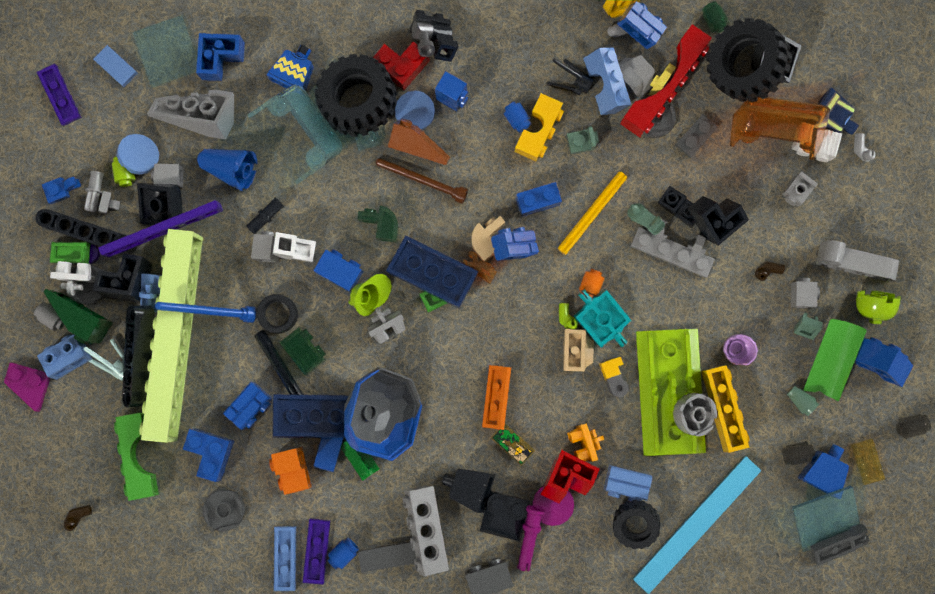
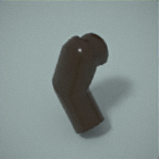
[755,262,785,281]
[64,505,92,531]

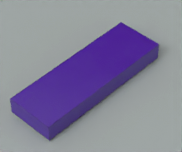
[37,63,82,126]
[302,518,331,585]

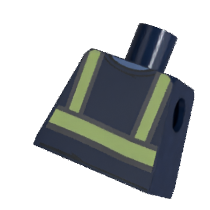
[805,88,859,135]

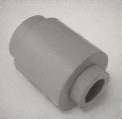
[34,302,65,331]

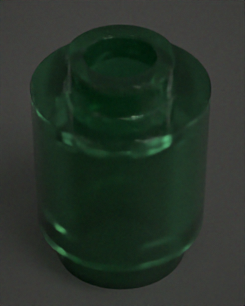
[702,1,730,33]

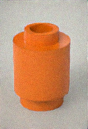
[579,269,605,298]

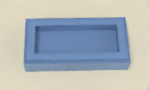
[93,45,138,87]

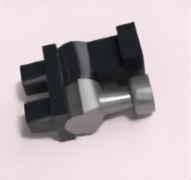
[410,10,459,62]

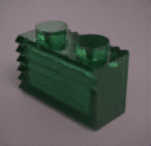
[279,327,327,376]

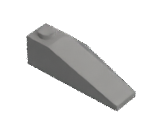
[147,90,234,139]

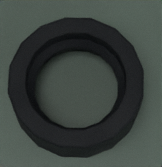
[257,294,298,333]

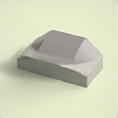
[619,55,655,101]

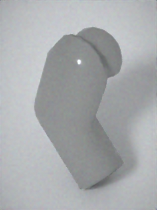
[607,13,627,38]
[854,133,876,162]

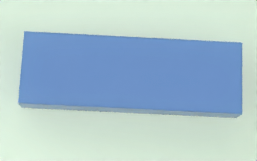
[274,526,296,591]

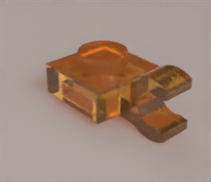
[462,251,497,284]

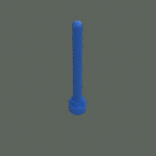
[155,302,256,323]

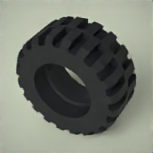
[706,18,792,102]
[315,54,397,137]

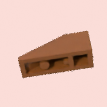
[388,119,450,165]

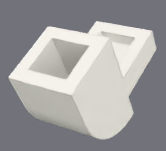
[272,232,316,262]

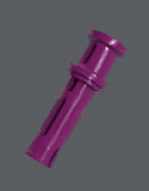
[517,505,545,571]

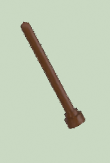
[375,158,468,204]

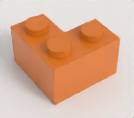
[269,447,312,495]

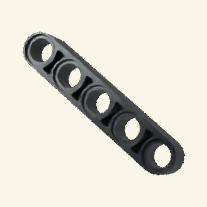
[35,209,137,255]
[122,305,155,408]

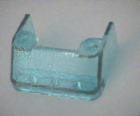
[247,85,342,185]

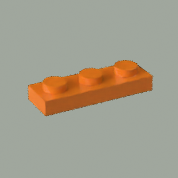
[482,365,511,430]

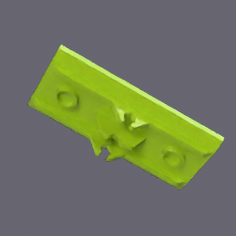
[636,329,706,456]

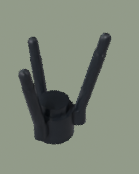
[546,58,594,95]

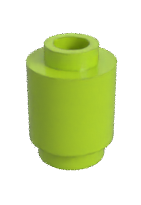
[112,157,136,187]

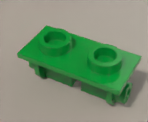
[341,441,380,481]

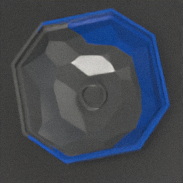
[344,367,423,461]

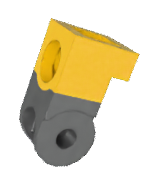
[599,357,629,397]

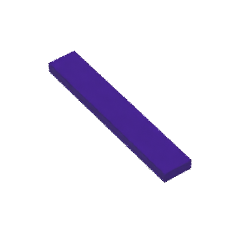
[98,200,223,257]

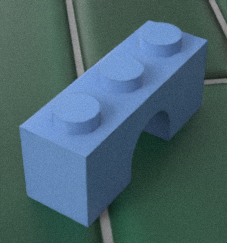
[583,47,631,115]

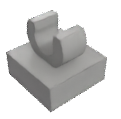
[98,191,120,214]

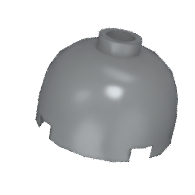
[673,393,717,436]

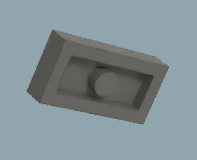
[675,114,718,158]

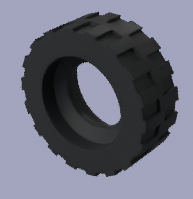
[613,500,660,549]

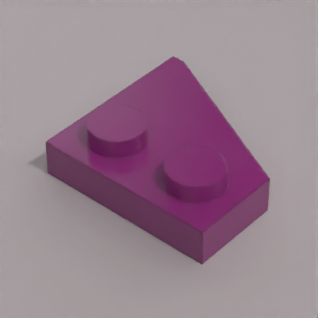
[4,362,50,412]

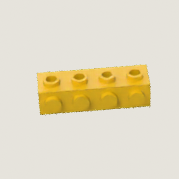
[701,365,750,453]

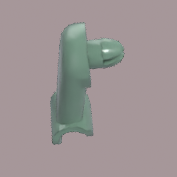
[627,204,665,235]

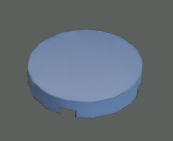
[395,91,435,130]
[116,134,159,175]

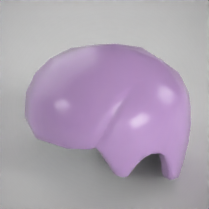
[723,334,758,366]

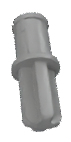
[84,171,104,212]

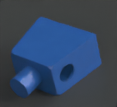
[798,444,849,498]

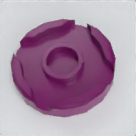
[532,486,574,526]

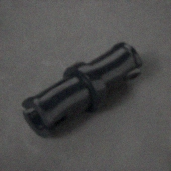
[246,197,284,234]

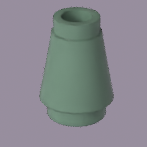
[787,386,819,416]

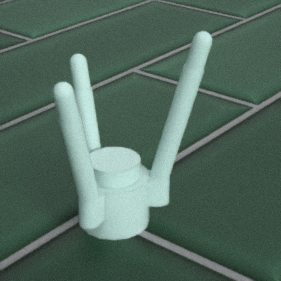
[84,339,124,381]

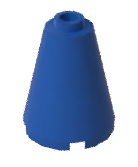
[197,149,257,191]

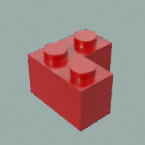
[373,41,430,91]
[540,450,600,504]

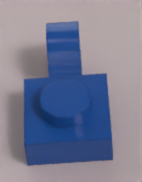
[42,177,81,204]

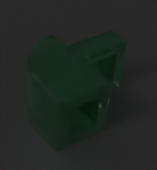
[357,205,399,243]

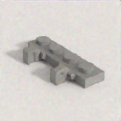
[630,219,715,278]

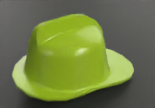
[348,274,392,316]

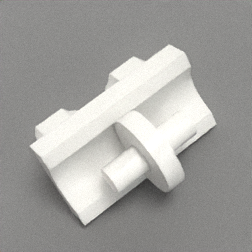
[50,261,95,296]

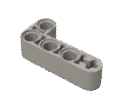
[816,240,900,282]

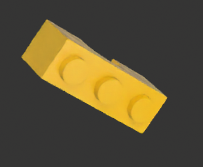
[514,93,564,162]

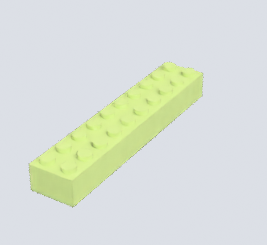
[139,229,203,443]

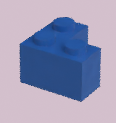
[196,33,245,81]
[854,337,914,387]
[183,429,234,482]

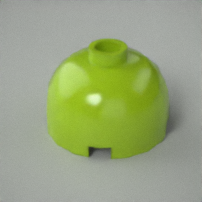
[856,290,901,324]

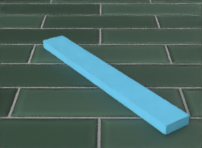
[632,456,761,594]

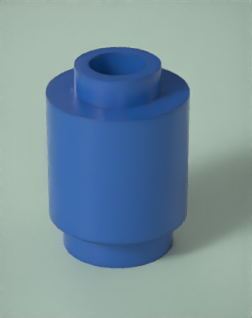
[504,102,532,133]
[328,537,359,569]

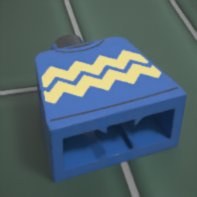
[267,45,314,97]

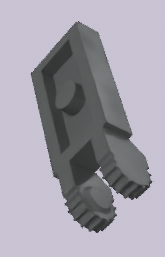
[810,524,869,565]

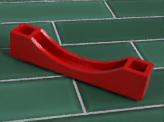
[620,24,712,138]

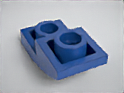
[313,438,343,472]

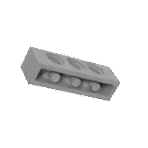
[403,486,449,576]

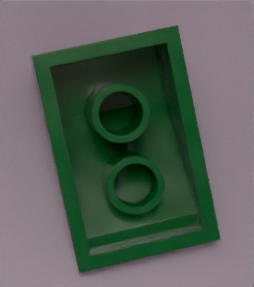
[44,289,113,345]

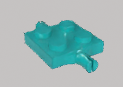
[574,289,632,348]

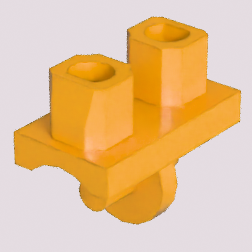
[567,423,604,462]

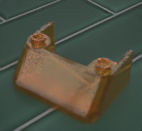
[730,97,830,160]

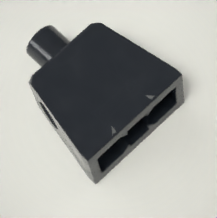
[442,469,496,513]

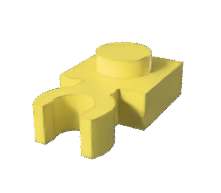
[649,63,676,96]

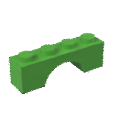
[114,413,159,501]

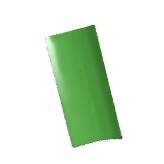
[803,319,867,401]

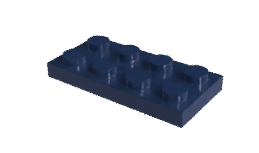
[386,235,478,309]
[272,394,349,438]

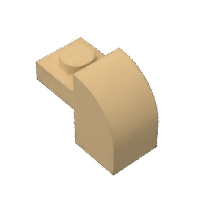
[472,216,505,263]

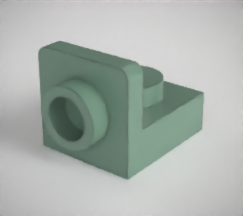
[567,126,599,154]

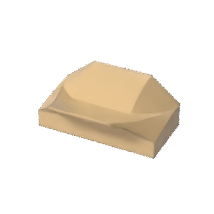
[563,329,594,372]

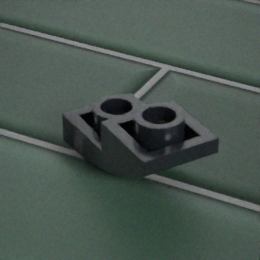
[658,186,696,228]

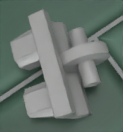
[367,307,406,344]

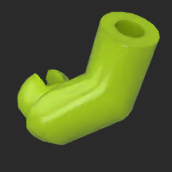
[559,303,578,330]

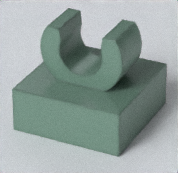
[794,312,823,340]

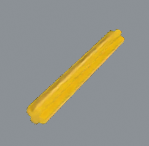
[558,171,627,255]

